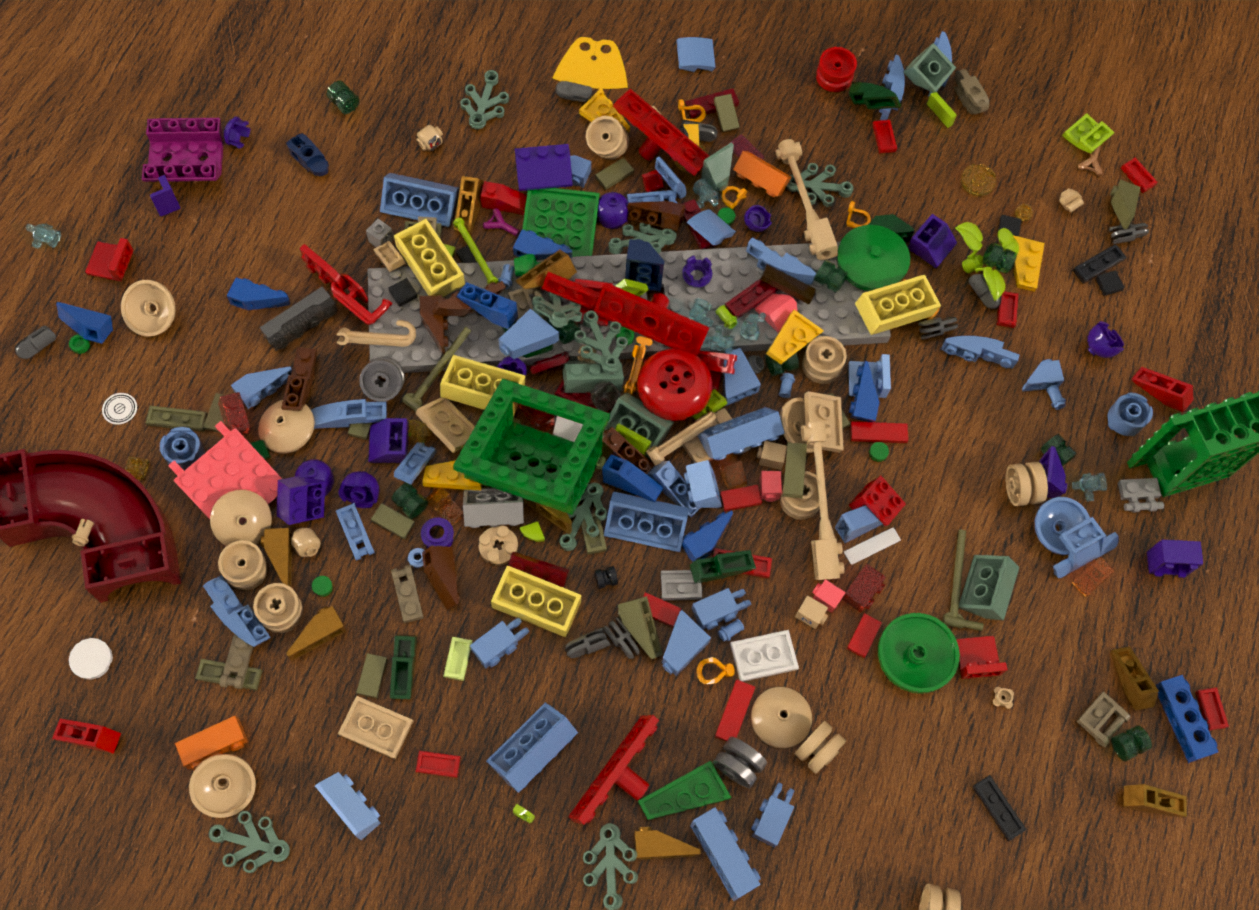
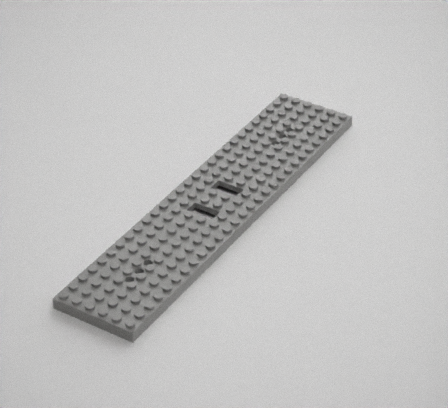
[368,242,891,373]

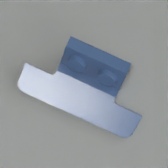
[1053,517,1119,578]

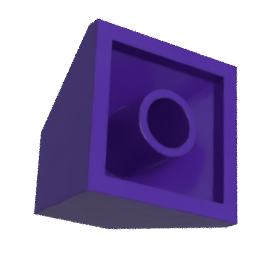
[1039,446,1067,498]

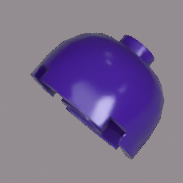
[597,192,629,229]
[1087,321,1124,358]
[295,459,334,496]
[339,471,379,508]

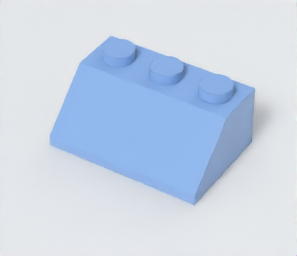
[315,772,381,840]

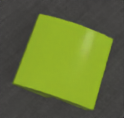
[1062,113,1115,153]

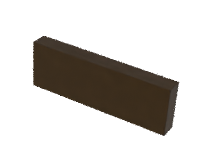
[760,264,816,304]

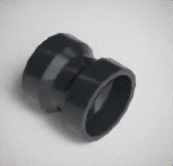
[594,566,618,589]

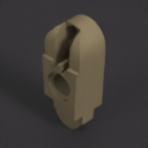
[954,69,989,114]

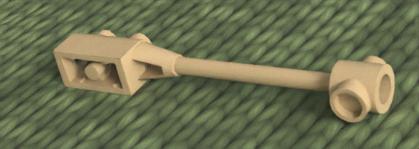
[775,139,838,260]
[801,421,844,580]

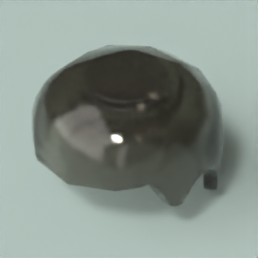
[590,381,620,411]

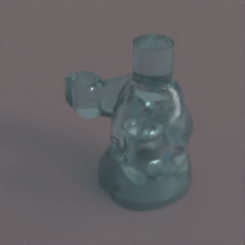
[693,178,721,209]
[26,223,61,249]
[689,298,714,327]
[740,312,766,340]
[703,324,735,354]
[1072,472,1107,502]

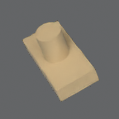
[373,241,406,272]

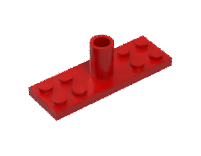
[612,89,709,176]
[594,282,710,355]
[568,715,659,825]

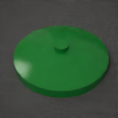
[837,225,910,291]
[878,613,960,694]

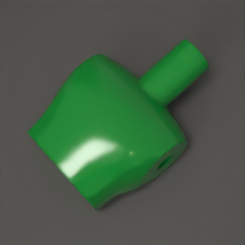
[514,254,541,277]

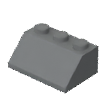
[463,487,524,528]

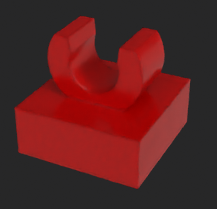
[642,170,664,192]

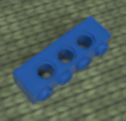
[1155,675,1219,763]

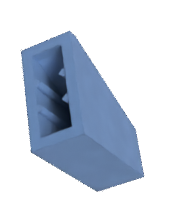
[499,309,559,359]
[722,348,761,406]
[835,505,882,543]
[662,610,711,676]

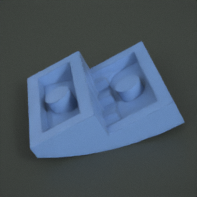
[676,37,715,72]
[655,157,686,199]
[687,209,736,245]

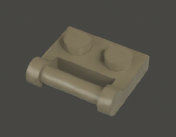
[508,287,549,321]
[1076,691,1131,747]

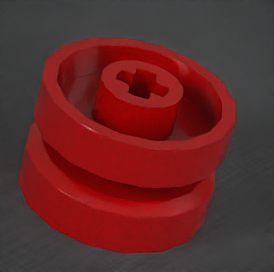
[816,47,857,92]

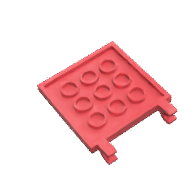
[168,421,282,524]

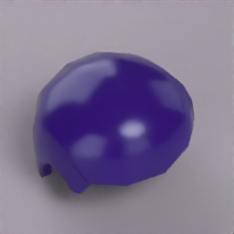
[744,205,772,232]
[497,356,526,376]

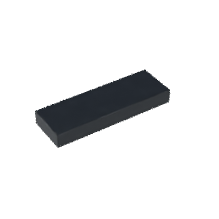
[1072,244,1127,284]
[972,775,1027,841]

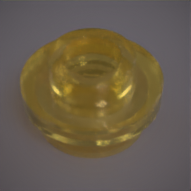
[1015,204,1033,221]

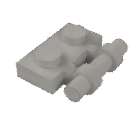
[1118,478,1164,513]

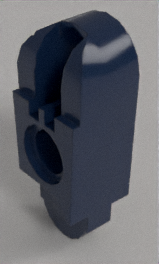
[287,133,329,176]

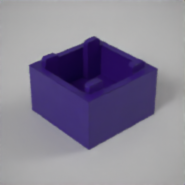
[1147,540,1203,578]

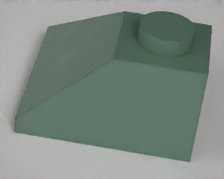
[903,43,956,93]
[701,142,734,194]

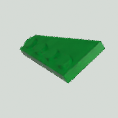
[638,761,731,821]

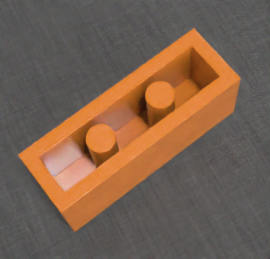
[733,151,792,197]
[175,716,248,770]

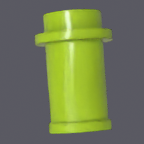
[715,305,738,329]

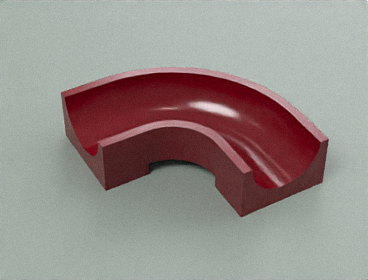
[0,449,182,603]

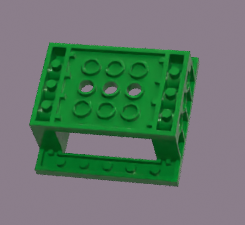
[453,378,610,515]
[1127,391,1259,498]

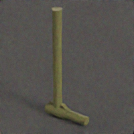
[402,326,471,412]
[942,530,984,631]

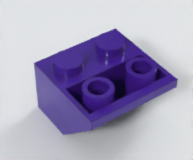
[908,214,957,269]
[368,418,409,463]
[277,476,325,525]

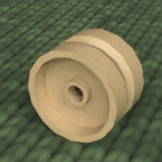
[586,116,629,160]
[802,336,847,384]
[1006,462,1048,506]
[780,471,820,520]
[218,540,269,591]
[253,583,303,633]
[794,721,846,774]
[919,883,961,910]

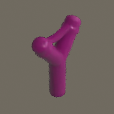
[483,208,520,237]

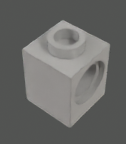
[366,219,394,247]

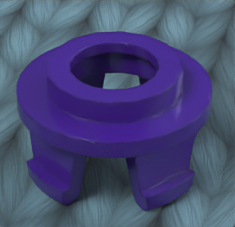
[224,116,251,148]
[682,255,713,288]
[421,518,454,548]

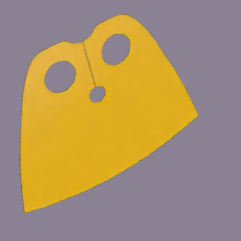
[553,37,628,89]

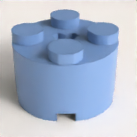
[1107,393,1153,436]
[160,427,205,471]

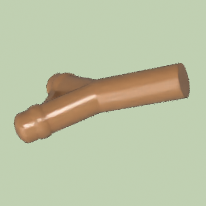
[1078,145,1102,176]

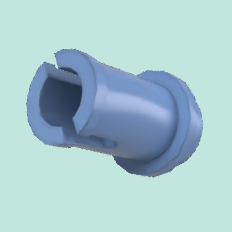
[498,264,515,289]
[779,373,795,398]
[1046,385,1066,410]
[718,619,744,641]

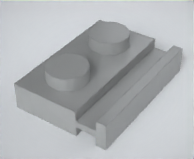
[661,570,702,600]

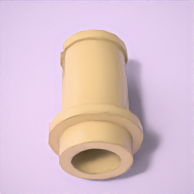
[72,519,94,546]

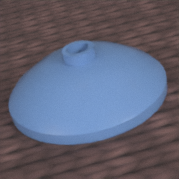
[1035,497,1090,555]

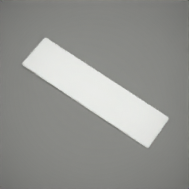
[844,528,901,565]

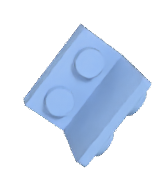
[848,354,891,398]

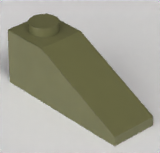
[1110,180,1140,230]
[618,596,663,659]

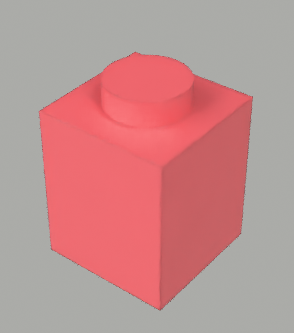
[759,471,782,502]
[812,579,846,613]

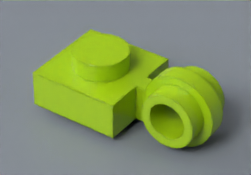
[692,389,727,420]

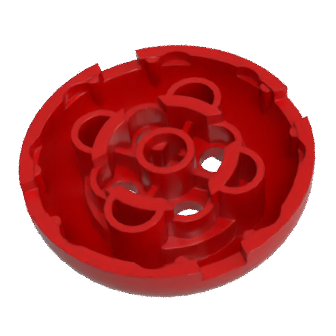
[637,349,713,421]

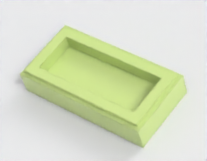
[443,637,473,681]

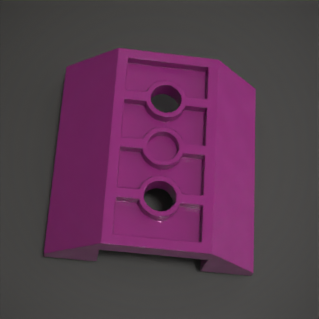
[142,118,224,182]

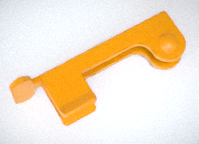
[623,336,653,395]

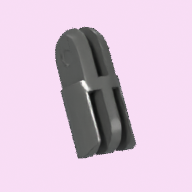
[556,81,593,103]
[680,120,718,142]
[1109,223,1149,244]
[969,274,1002,309]
[918,317,958,340]
[15,325,56,359]
[602,617,639,659]
[565,627,610,658]

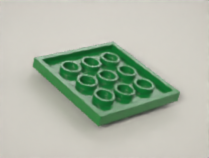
[522,188,600,257]

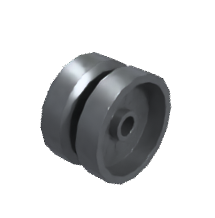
[360,357,405,402]
[713,737,767,788]

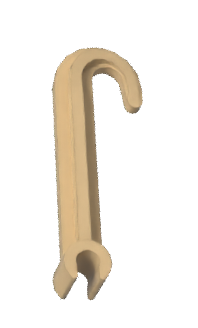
[337,320,416,347]
[646,411,716,466]

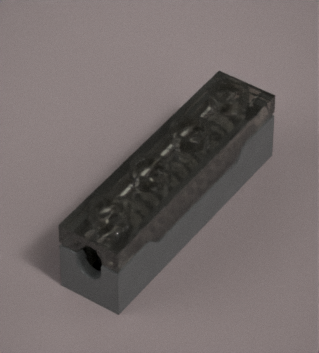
[260,287,338,351]

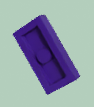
[150,175,181,216]

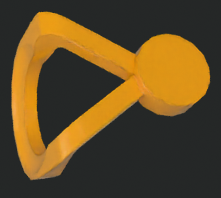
[678,99,706,122]
[721,186,747,209]
[846,201,871,228]
[696,657,735,684]

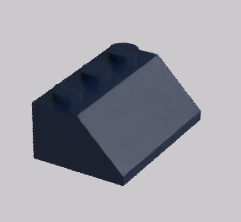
[625,239,665,292]

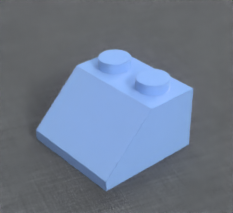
[684,460,722,508]

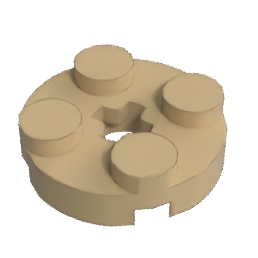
[479,526,518,566]

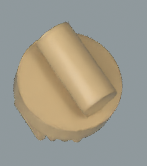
[1059,188,1084,212]

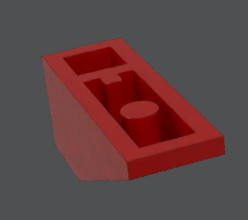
[480,181,527,215]
[1132,367,1194,413]
[52,719,121,754]

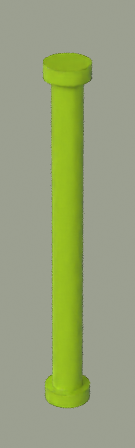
[453,218,499,284]

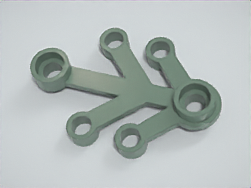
[460,70,509,129]
[786,163,853,207]
[609,223,676,254]
[532,292,582,327]
[574,311,628,374]
[560,483,608,551]
[209,811,290,873]
[583,823,638,910]

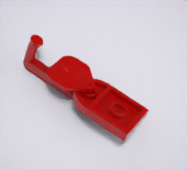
[299,244,392,325]

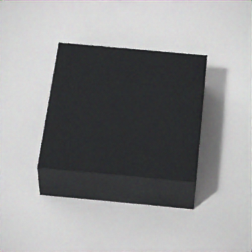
[997,215,1022,237]
[456,245,484,263]
[1095,270,1125,296]
[388,278,418,307]

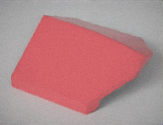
[755,294,798,333]

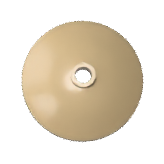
[121,280,175,336]
[780,398,814,453]
[258,400,315,454]
[210,490,272,546]
[751,687,812,749]
[189,754,256,818]

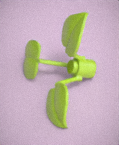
[955,222,1019,301]

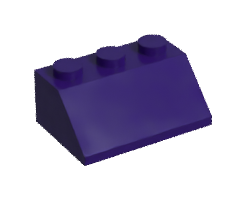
[515,144,573,191]

